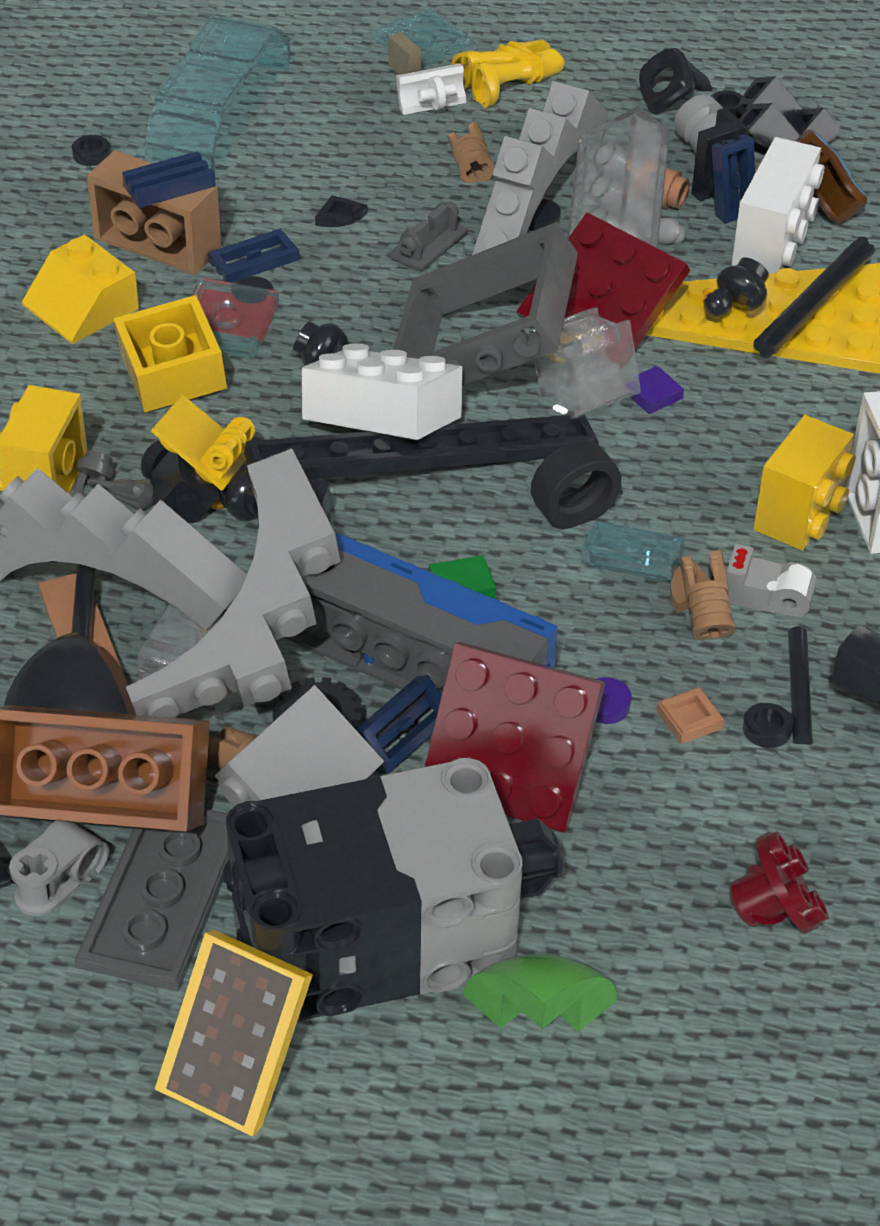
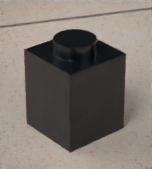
[151,451,219,524]

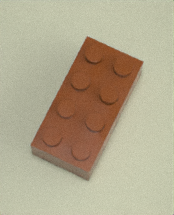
[0,705,210,832]

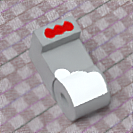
[726,543,816,617]

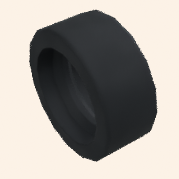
[531,441,622,529]

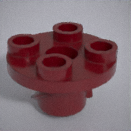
[729,831,829,934]

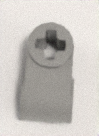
[9,820,109,916]

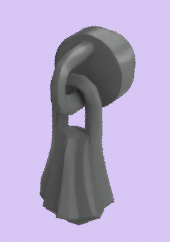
[74,450,154,510]

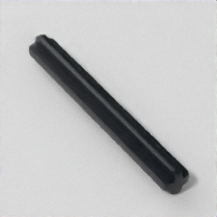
[753,237,875,358]

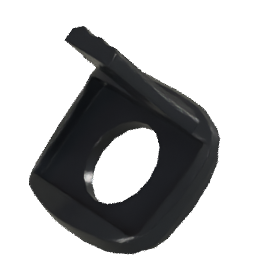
[639,48,713,115]

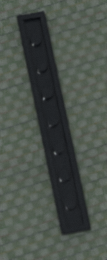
[244,414,599,479]

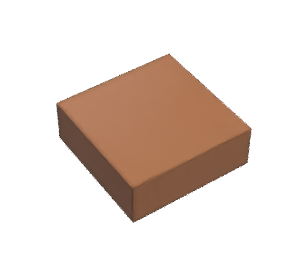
[656,687,725,744]

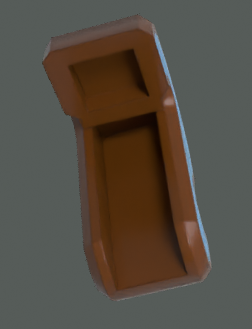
[795,130,867,224]

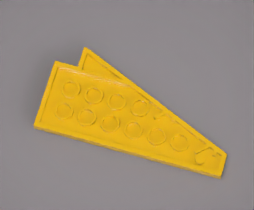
[646,263,880,374]

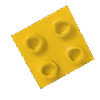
[151,394,255,491]

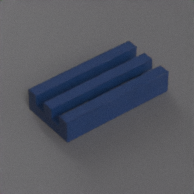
[712,134,755,224]
[122,151,216,208]
[208,228,300,284]
[356,675,441,774]

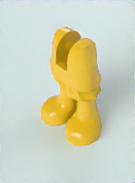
[451,39,565,108]

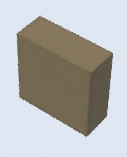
[389,32,421,75]

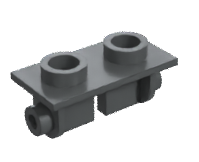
[388,201,468,271]

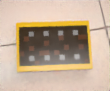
[155,930,313,1136]

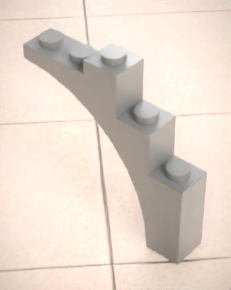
[472,81,609,255]
[126,449,341,718]
[0,468,247,630]

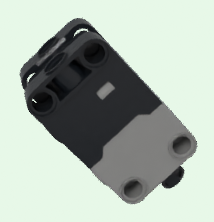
[226,758,564,1021]

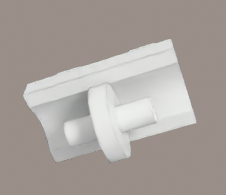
[396,63,467,115]

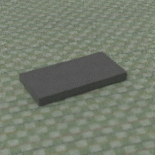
[74,808,230,992]

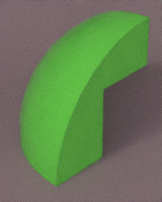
[463,954,617,1032]

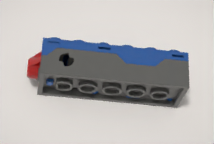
[283,532,558,698]

